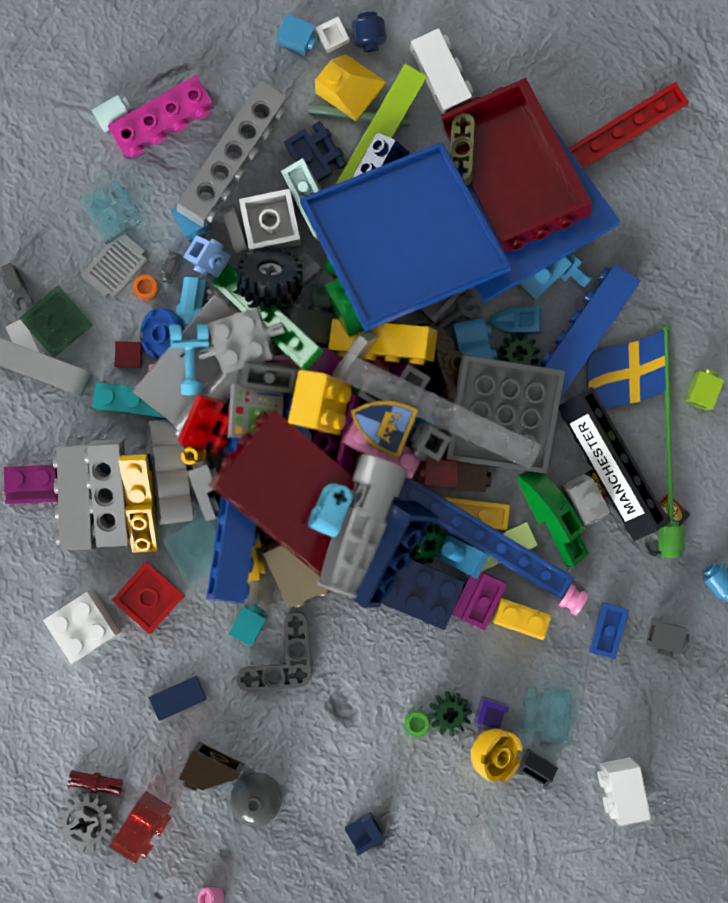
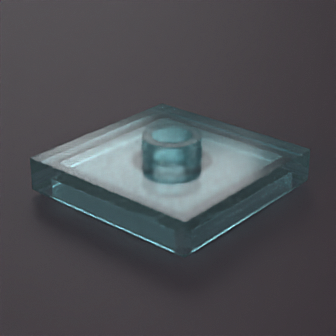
[162,517,216,585]

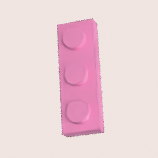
[342,419,421,479]

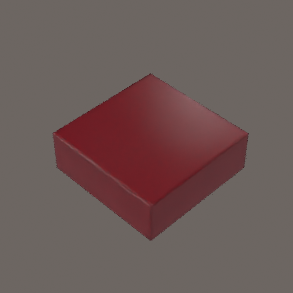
[114,341,142,368]

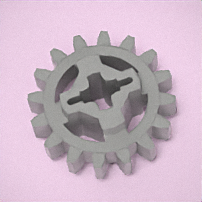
[56,793,115,852]

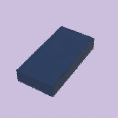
[148,675,207,721]

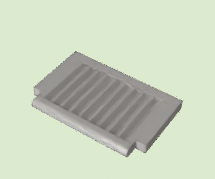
[80,230,148,298]

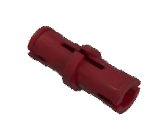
[68,770,123,796]

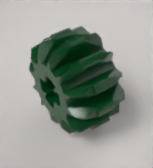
[497,333,540,365]
[409,523,447,564]
[428,691,472,736]

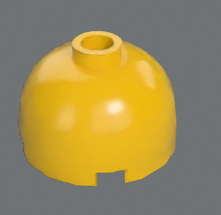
[471,728,522,783]

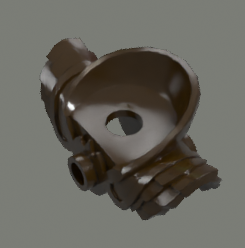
[414,323,465,421]

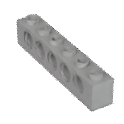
[177,80,287,228]

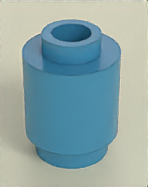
[702,563,728,602]

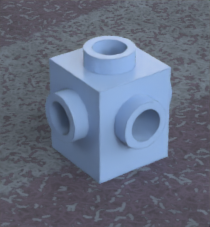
[183,235,231,278]

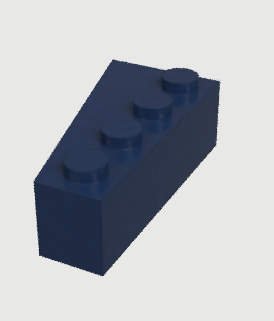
[351,500,440,608]

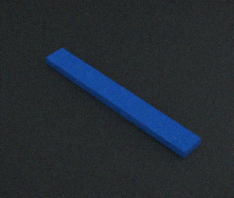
[394,478,574,600]

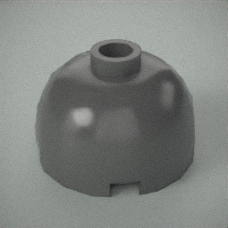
[230,772,282,827]

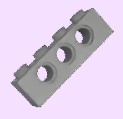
[84,439,130,547]

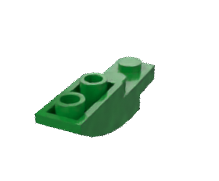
[516,471,589,567]

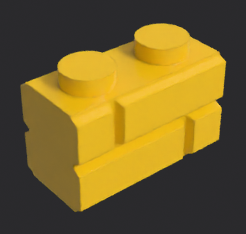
[491,597,551,640]

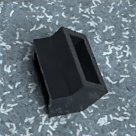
[518,749,558,787]

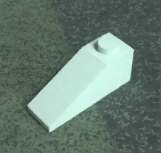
[281,158,322,241]

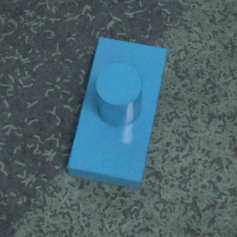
[519,256,573,300]
[435,534,489,579]

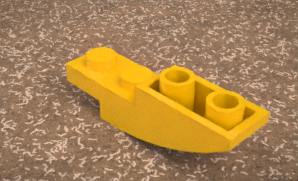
[119,454,158,553]

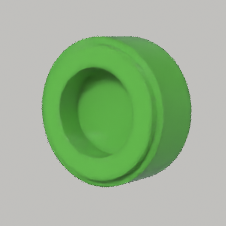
[404,710,430,737]

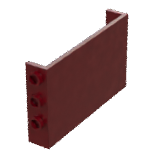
[441,78,591,253]
[208,410,355,578]

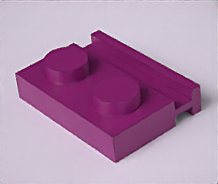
[4,465,58,504]
[452,571,507,630]

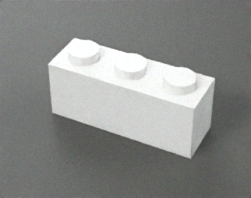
[410,28,473,115]

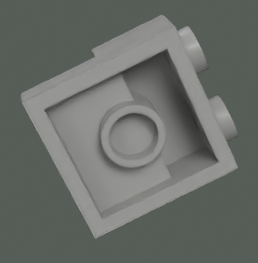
[188,460,220,521]

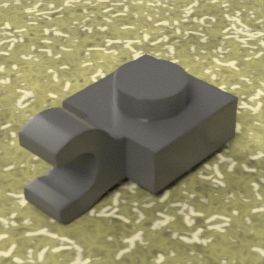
[1,263,34,311]

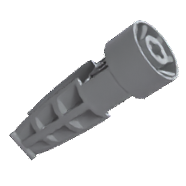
[317,454,408,598]

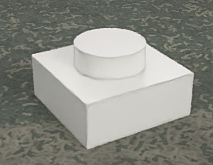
[316,17,350,53]

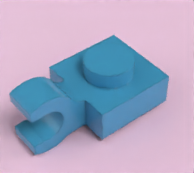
[560,252,593,287]

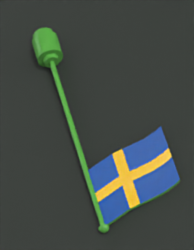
[587,325,685,558]

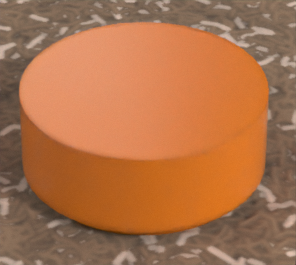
[133,274,159,301]

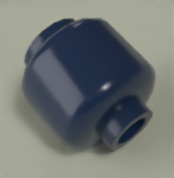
[352,12,387,52]

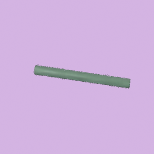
[308,103,409,127]

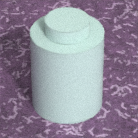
[91,95,133,132]

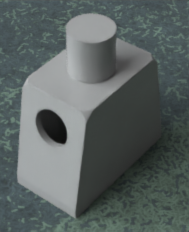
[561,474,610,528]

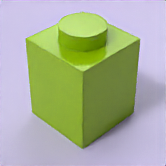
[684,369,724,411]

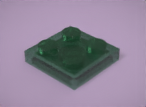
[19,285,93,358]

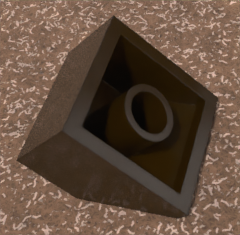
[178,741,245,791]

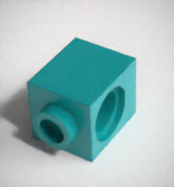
[229,604,268,646]

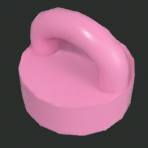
[198,887,224,903]

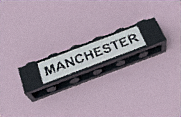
[559,387,669,541]

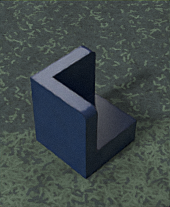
[345,812,384,856]

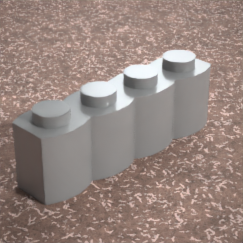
[147,419,197,525]

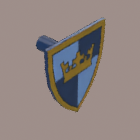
[351,401,418,458]

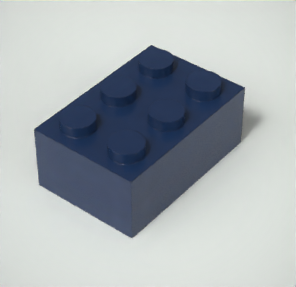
[382,560,465,630]

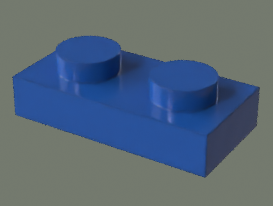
[589,602,629,659]

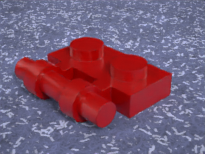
[178,393,230,455]

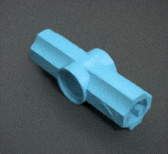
[176,277,207,355]

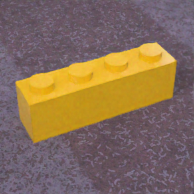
[328,319,438,366]

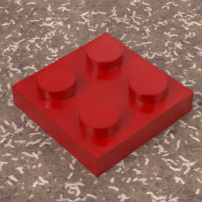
[112,561,185,635]

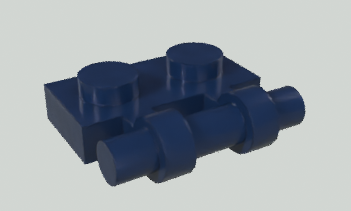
[284,121,347,182]

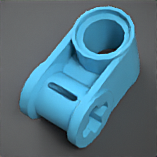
[308,483,352,537]

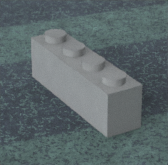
[53,446,96,551]

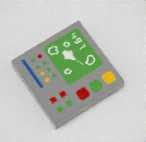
[228,383,284,439]

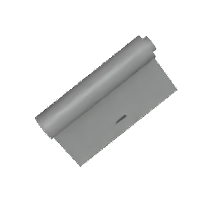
[132,295,275,437]

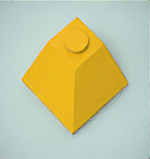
[315,54,387,122]

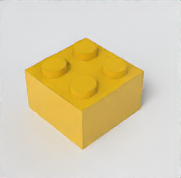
[288,370,351,435]

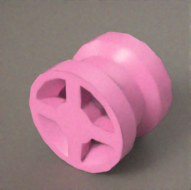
[557,583,589,616]

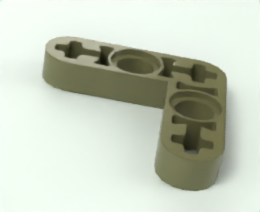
[450,113,477,186]

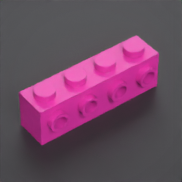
[107,75,214,158]

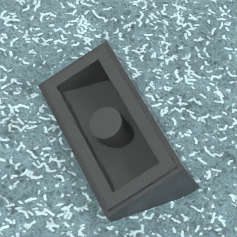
[239,360,298,394]

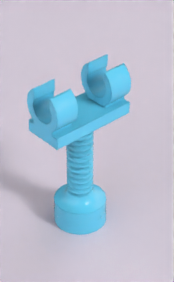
[170,323,209,395]

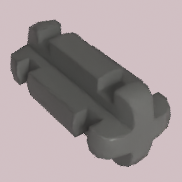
[158,251,183,283]

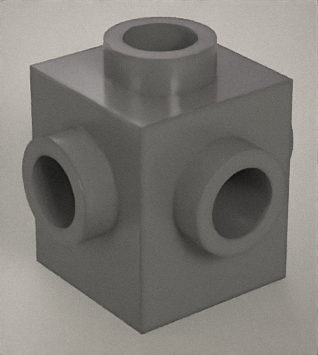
[406,421,451,461]

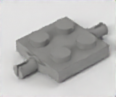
[197,307,285,374]

